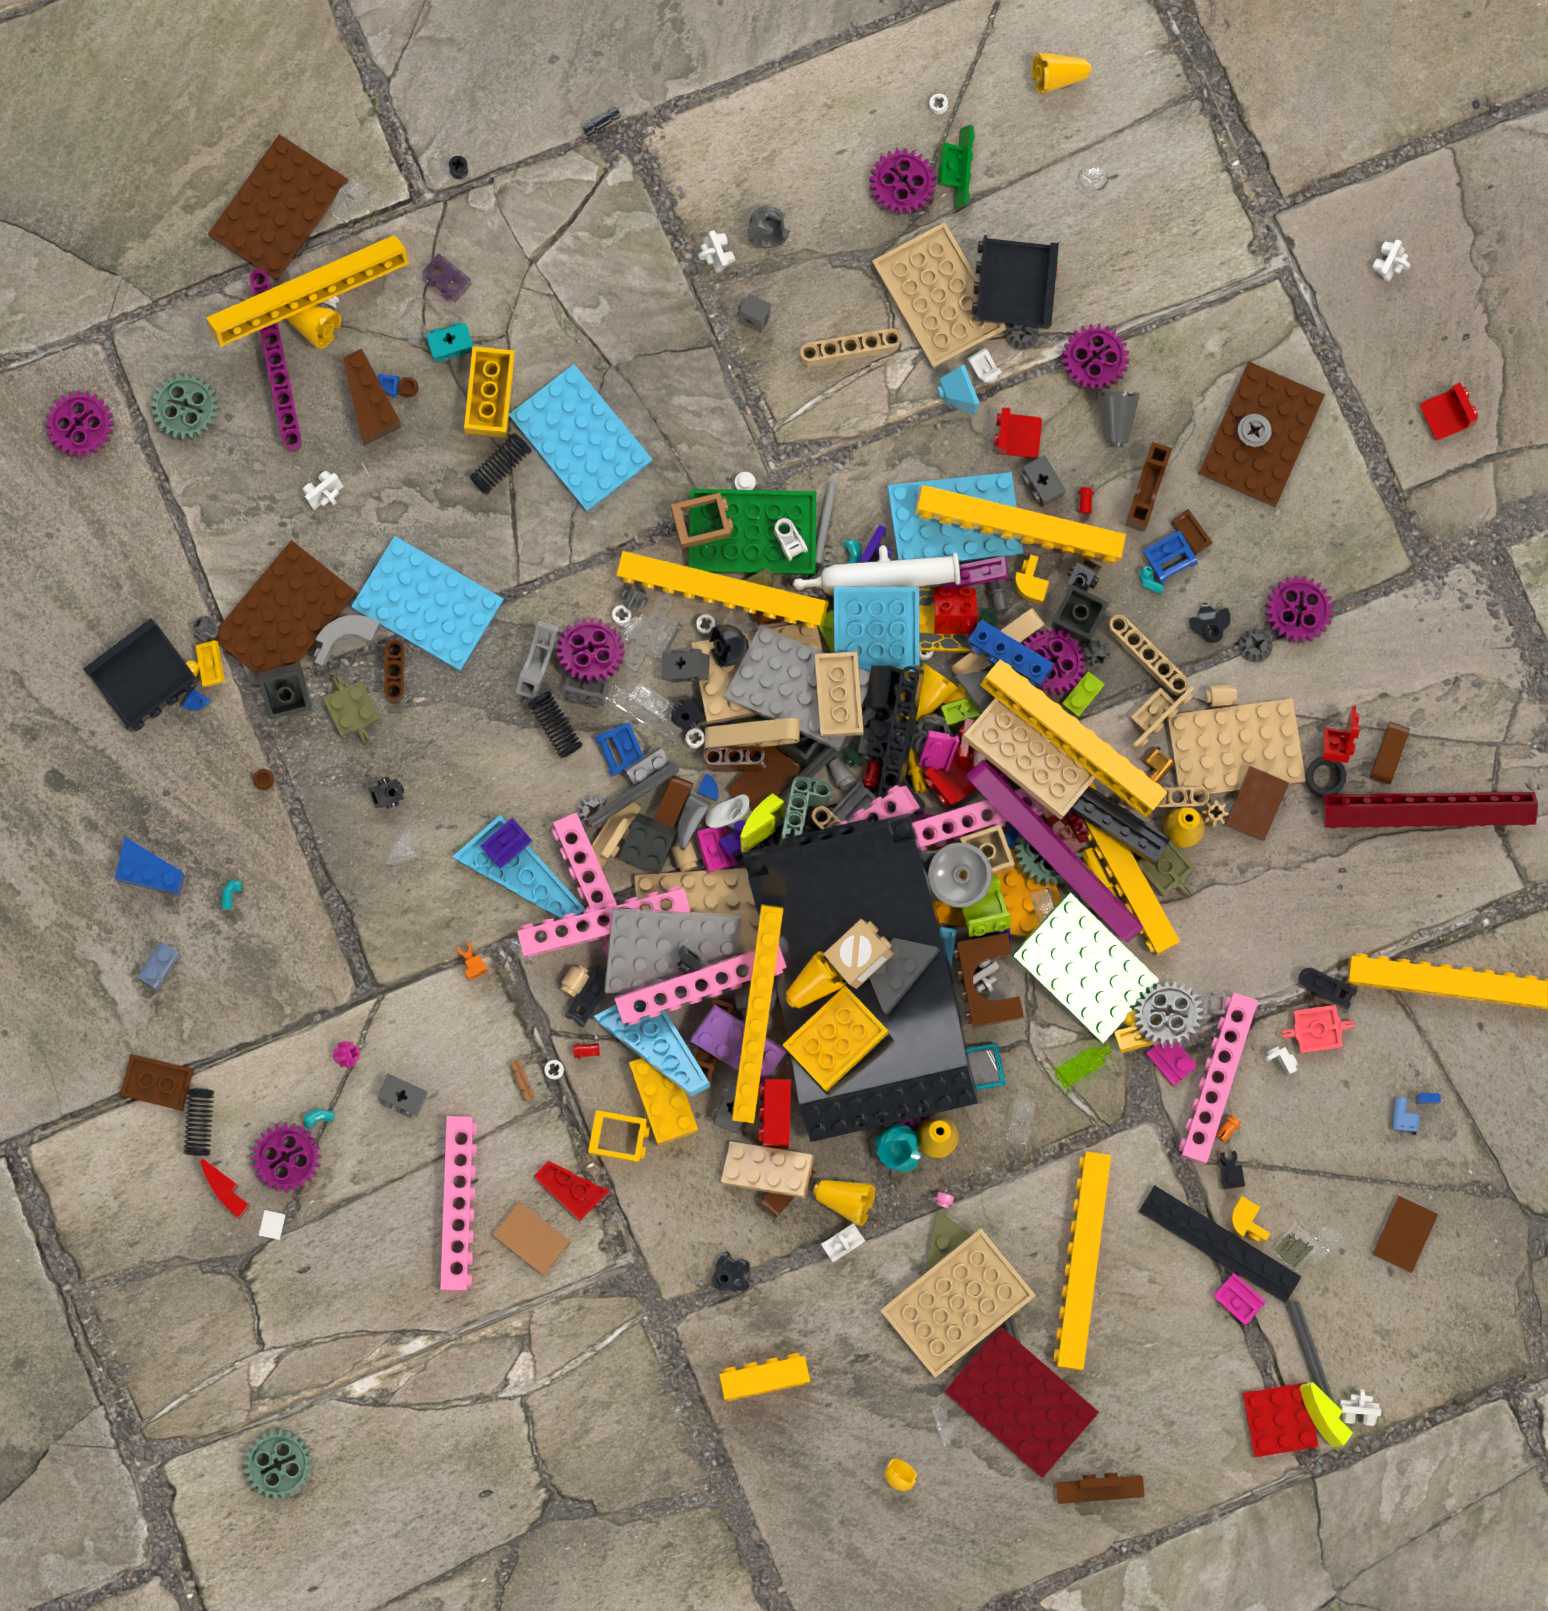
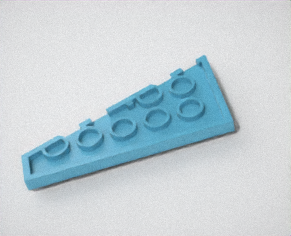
[452,815,586,920]
[594,995,710,1097]

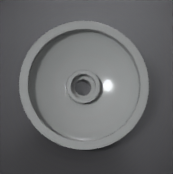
[928,843,992,907]

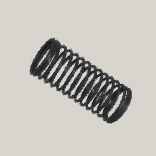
[469,433,532,495]
[528,691,583,758]
[183,1088,215,1156]

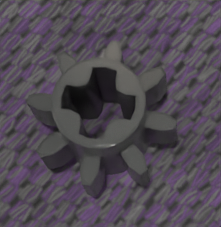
[621,585,649,611]
[192,615,219,642]
[1084,640,1111,667]

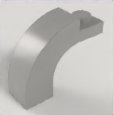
[313,615,381,670]
[515,620,559,699]

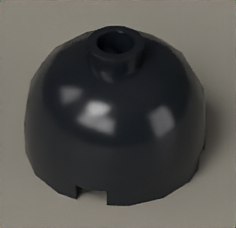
[709,624,748,668]

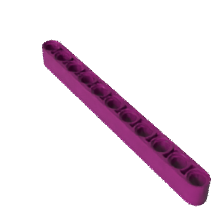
[967,760,1144,943]

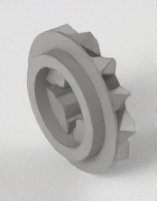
[1237,414,1271,448]
[577,795,608,829]

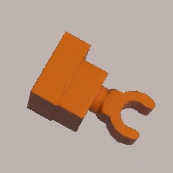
[457,942,488,982]

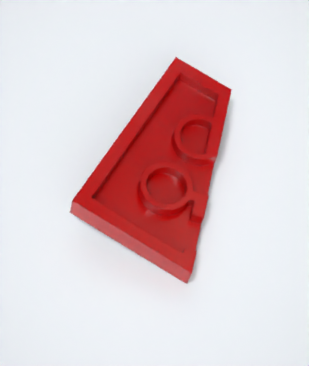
[533,1161,610,1222]

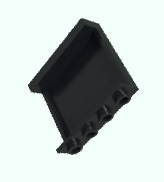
[971,235,1059,329]
[83,618,199,732]

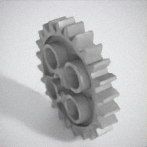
[1134,981,1204,1049]

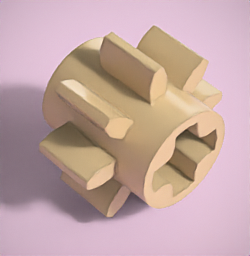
[1201,800,1229,828]

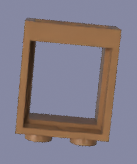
[671,493,733,549]

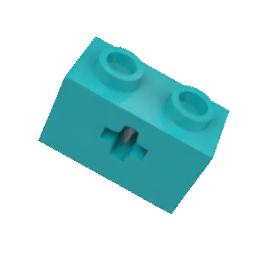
[426,322,474,363]

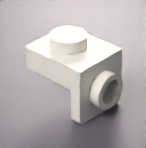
[967,348,1002,383]
[1264,1047,1298,1076]

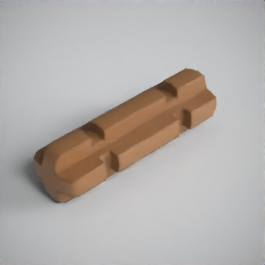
[510,1060,535,1101]

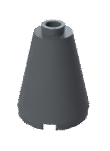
[1098,391,1140,448]

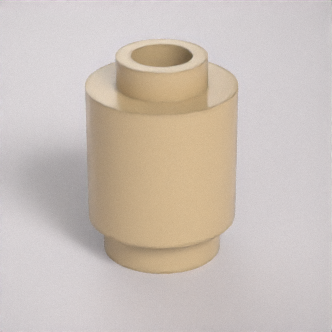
[1205,684,1237,707]
[671,841,697,872]
[560,964,589,998]

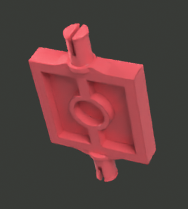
[1281,1005,1355,1054]

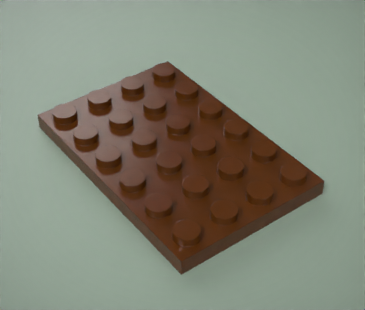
[208,134,348,281]
[1199,361,1325,508]
[213,540,357,676]

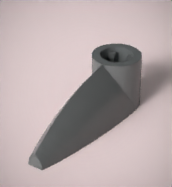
[678,794,711,851]

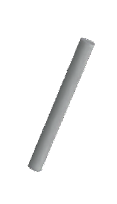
[815,481,837,564]

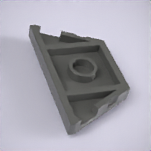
[953,670,995,714]
[869,938,940,1015]

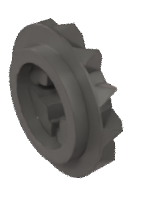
[1005,325,1039,350]
[1239,628,1273,662]

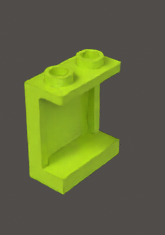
[961,875,1011,937]

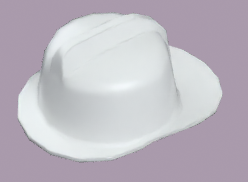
[705,795,752,829]

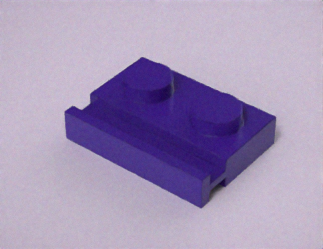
[480,818,533,869]

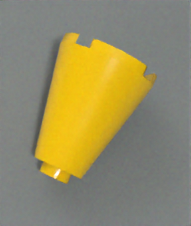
[1032,52,1091,94]
[285,305,341,349]
[906,663,959,721]
[1162,806,1205,848]
[786,951,846,1008]
[916,1115,959,1158]
[813,1180,876,1226]

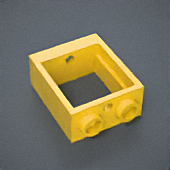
[588,1110,650,1163]

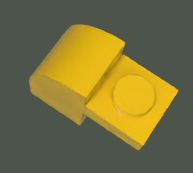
[1014,555,1049,606]
[1230,1196,1270,1243]

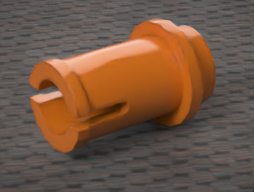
[1216,1115,1241,1143]

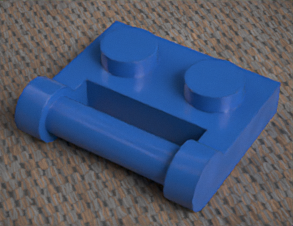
[1143,530,1198,584]
[594,723,643,777]

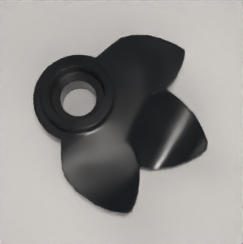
[1189,603,1230,643]
[712,1252,750,1293]

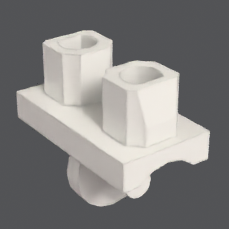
[698,230,735,274]
[1373,239,1410,282]
[303,470,344,510]
[963,960,999,993]
[821,1223,865,1263]
[1339,1389,1381,1426]

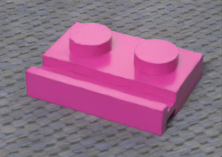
[918,731,959,772]
[695,825,738,873]
[1146,1042,1197,1087]
[1212,1273,1266,1326]

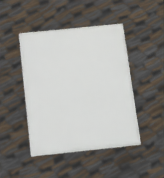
[259,1210,285,1240]

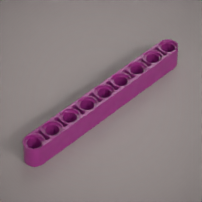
[250,269,302,452]

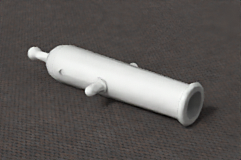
[793,545,960,597]

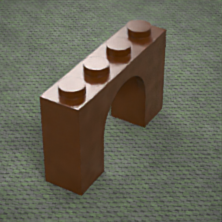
[953,933,1024,1029]

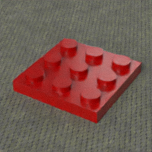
[1242,1382,1319,1458]

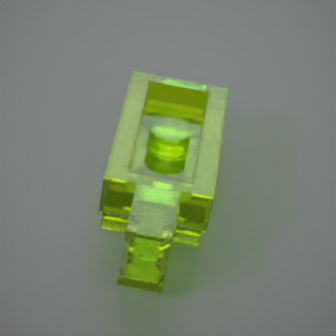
[1053,1044,1112,1089]

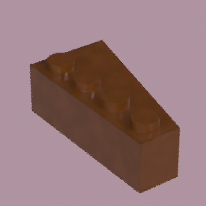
[343,349,401,446]

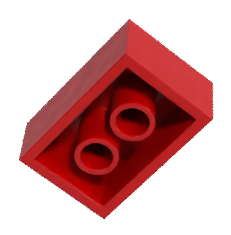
[758,1079,791,1149]

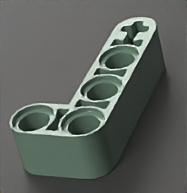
[779,776,832,844]

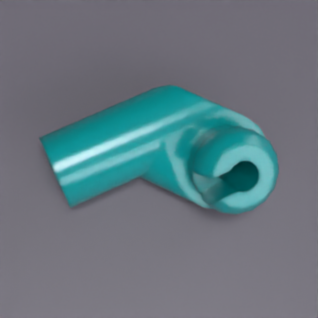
[844,539,862,564]
[1139,566,1165,595]
[221,879,242,909]
[303,1108,335,1129]

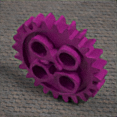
[869,148,937,216]
[1061,324,1130,391]
[45,390,114,459]
[1265,575,1334,644]
[556,618,625,684]
[1023,628,1086,696]
[251,1122,322,1193]

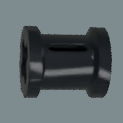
[449,156,468,180]

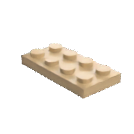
[815,652,863,737]
[721,1141,814,1198]

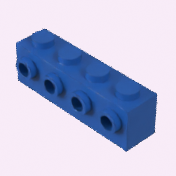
[968,620,1054,690]

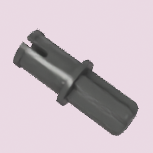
[989,580,1009,614]

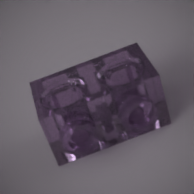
[422,253,471,303]

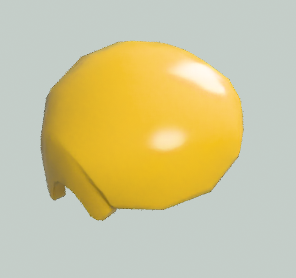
[884,1459,917,1492]

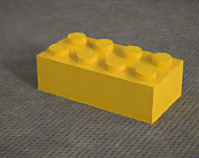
[464,347,515,438]
[629,1058,698,1146]
[719,1353,810,1402]

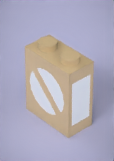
[824,919,894,989]

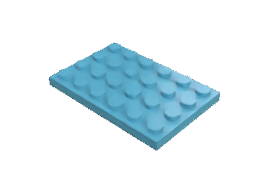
[509,364,653,512]
[887,472,1024,562]
[351,536,504,672]

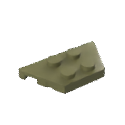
[926,1211,971,1272]

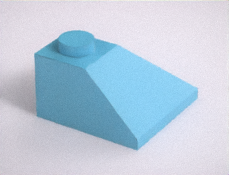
[937,365,980,415]

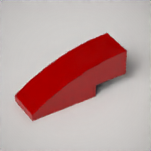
[200,1158,250,1219]

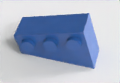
[115,837,185,896]

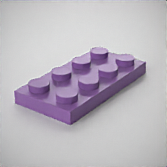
[691,1005,786,1084]

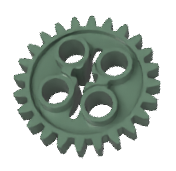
[150,373,220,441]
[1013,818,1082,887]
[243,1429,314,1501]

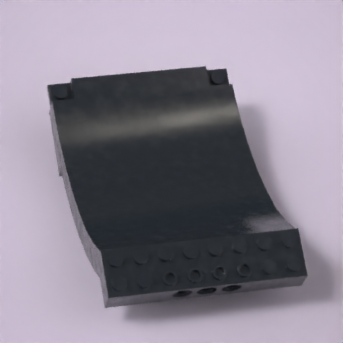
[742,813,978,1142]

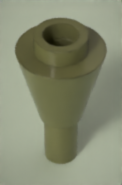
[743,569,775,588]

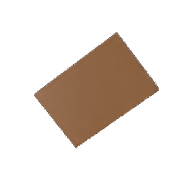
[493,1201,570,1276]

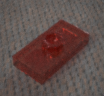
[1044,814,1084,853]

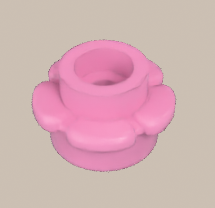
[934,1191,954,1208]

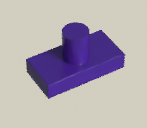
[859,524,893,563]
[719,821,746,858]

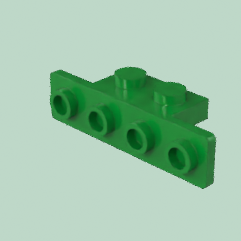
[937,125,975,209]

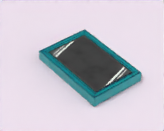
[967,1043,1006,1090]

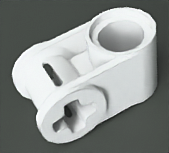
[774,518,808,561]

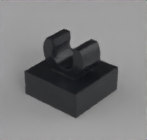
[677,945,702,974]

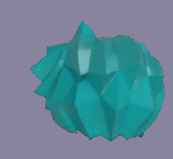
[875,1124,921,1173]

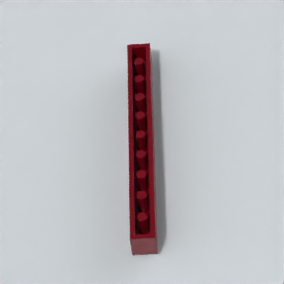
[1322,792,1538,829]

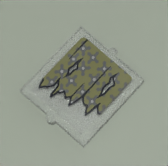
[1271,1221,1322,1273]

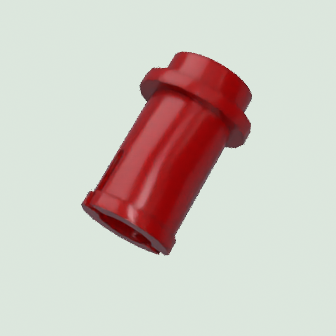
[1078,487,1095,514]
[862,761,881,789]
[573,1043,600,1060]

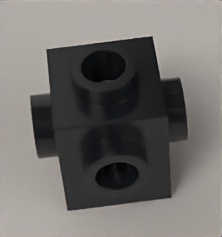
[1067,556,1102,592]
[670,696,705,730]
[368,776,404,809]

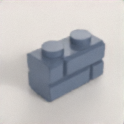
[137,941,181,991]

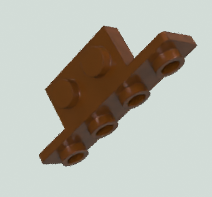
[1056,1473,1144,1504]

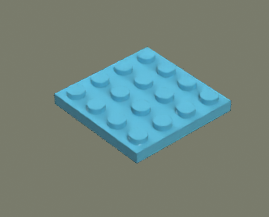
[834,586,920,672]

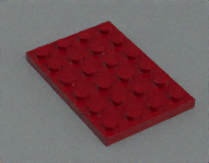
[944,1326,1099,1478]

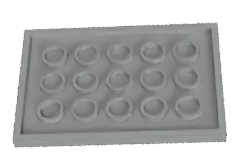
[724,625,870,751]
[604,908,741,999]

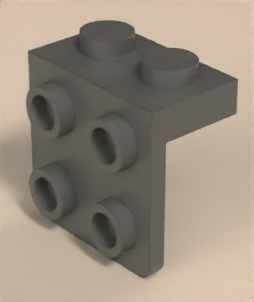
[562,672,610,708]

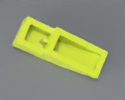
[740,793,785,853]
[1300,1382,1353,1448]

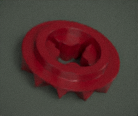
[1067,811,1089,843]

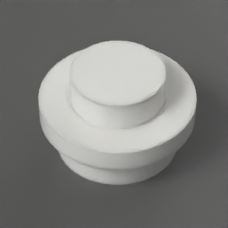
[735,472,756,490]

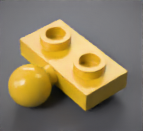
[186,640,225,687]
[1114,1010,1160,1053]

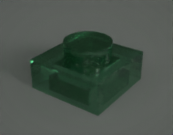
[842,745,863,770]

